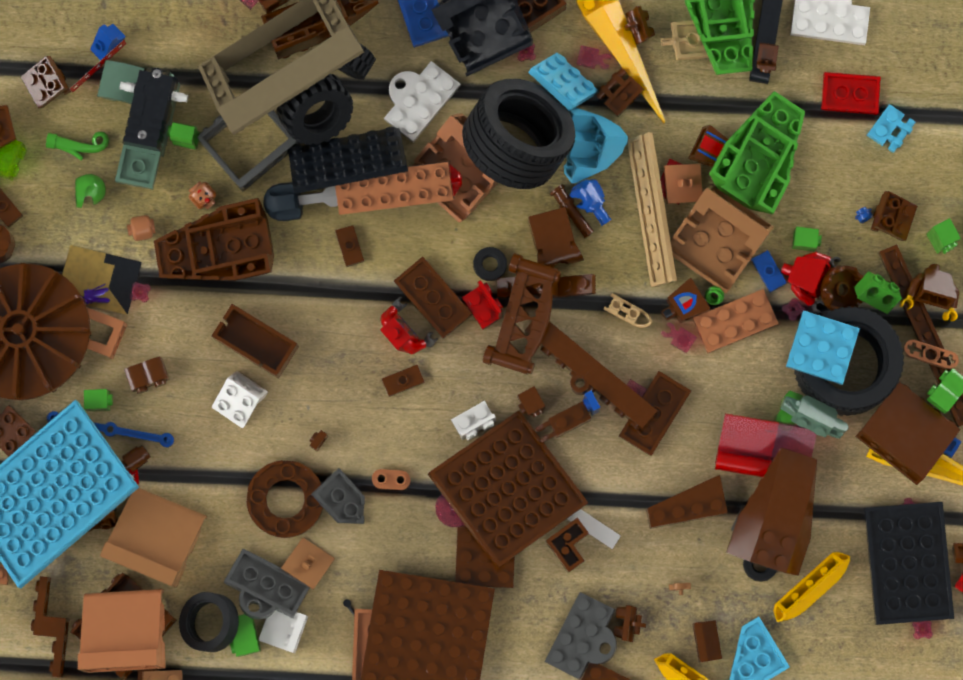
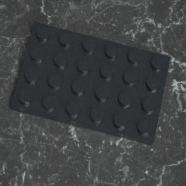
[288,127,408,194]
[864,502,954,625]

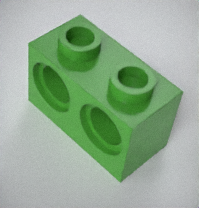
[854,271,902,314]

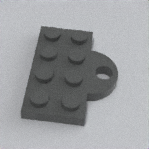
[224,549,310,620]
[544,592,617,680]

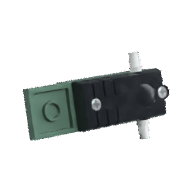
[115,67,188,190]

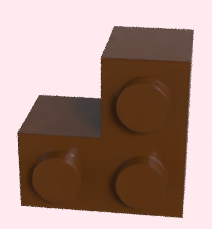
[546,517,589,573]

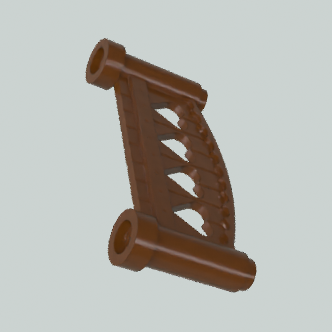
[483,253,561,375]

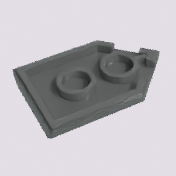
[311,468,365,524]

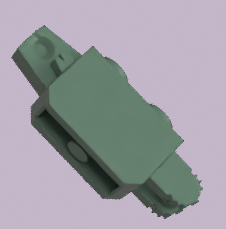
[780,395,849,439]

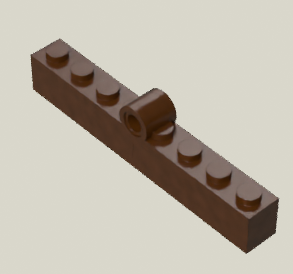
[525,321,658,431]

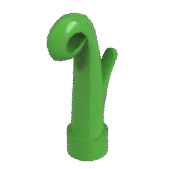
[46,132,109,160]

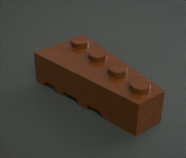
[646,475,728,529]

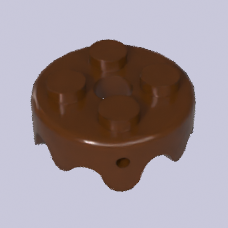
[820,265,864,311]

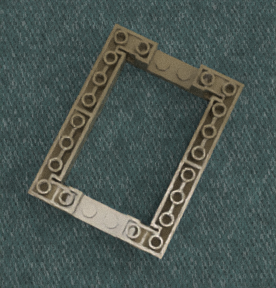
[198,0,364,135]

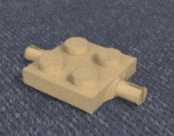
[661,21,709,61]

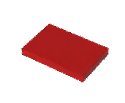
[821,72,881,115]

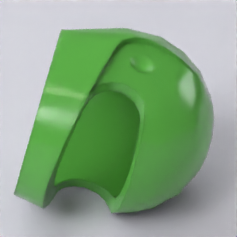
[75,174,106,208]

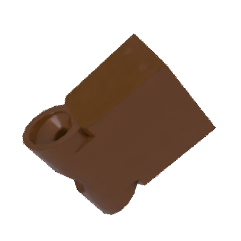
[528,207,584,268]

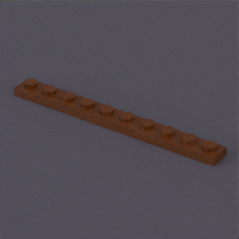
[879,244,963,427]

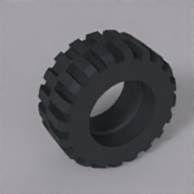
[277,74,353,145]

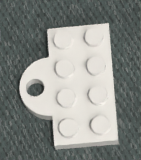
[790,0,870,45]
[384,61,461,143]

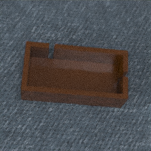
[212,304,299,379]

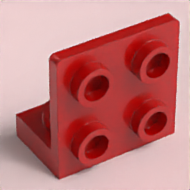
[462,280,503,330]

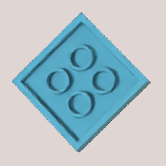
[528,53,598,111]
[786,310,860,385]

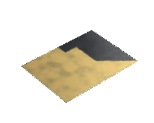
[62,245,142,315]

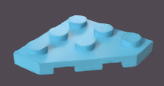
[729,616,790,680]

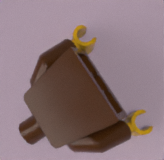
[899,264,960,321]

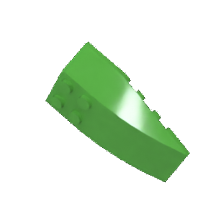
[685,0,755,75]
[709,91,805,214]

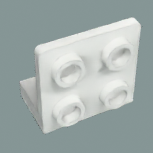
[212,371,268,428]
[451,401,496,441]
[259,610,308,653]

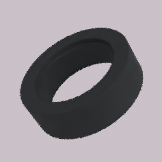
[179,592,239,652]

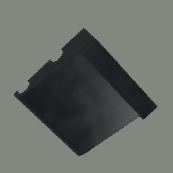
[432,0,533,76]

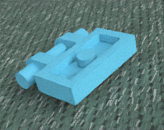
[867,104,916,153]

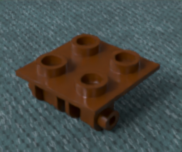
[0,405,36,457]

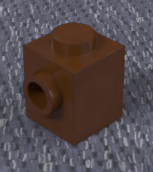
[517,386,545,418]

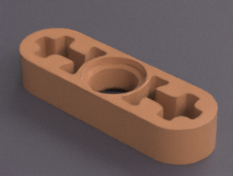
[903,340,959,370]

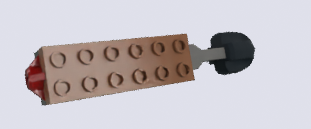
[263,161,462,221]

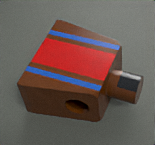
[688,125,728,167]

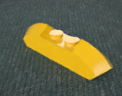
[773,552,850,622]
[654,653,709,680]

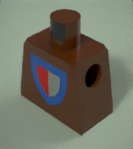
[661,278,710,323]

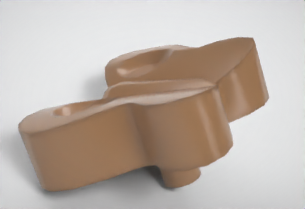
[669,583,691,595]

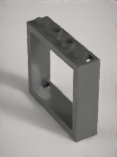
[197,110,300,192]

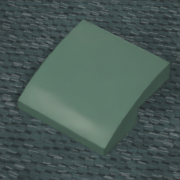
[97,60,145,104]

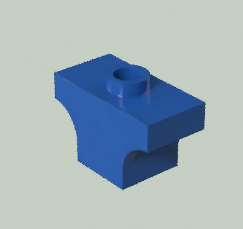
[90,24,126,60]

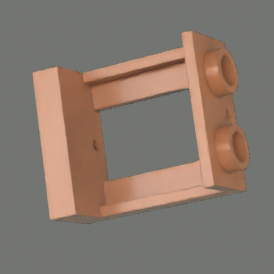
[87,308,128,359]

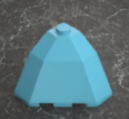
[564,107,628,183]

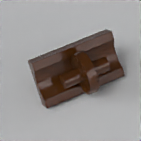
[624,6,655,45]
[613,605,647,642]

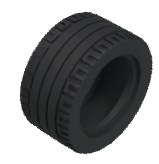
[462,79,576,189]
[794,306,904,416]

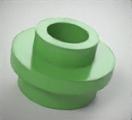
[705,286,724,305]

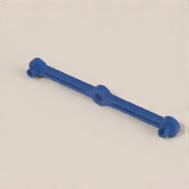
[47,411,174,448]

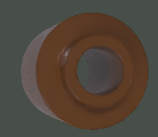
[121,445,151,472]

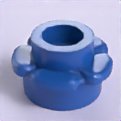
[855,207,873,223]

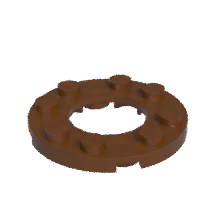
[246,460,323,538]

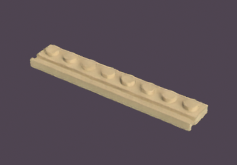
[627,132,677,287]

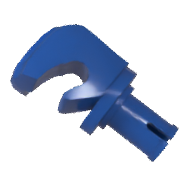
[570,179,612,226]

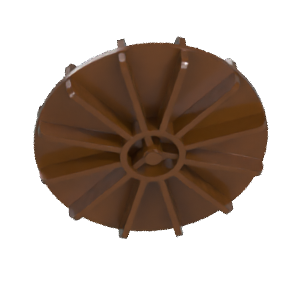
[0,263,92,401]

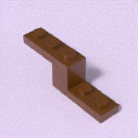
[497,274,596,298]
[31,576,70,677]

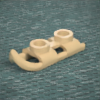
[604,293,652,328]

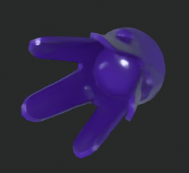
[83,283,110,304]

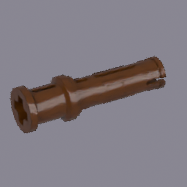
[550,184,594,239]

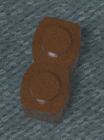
[124,356,170,394]

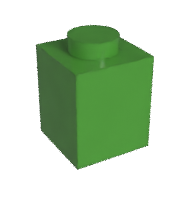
[792,227,822,252]
[84,389,113,411]

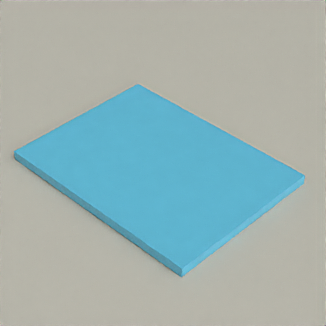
[0,400,139,588]

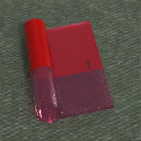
[714,413,817,477]

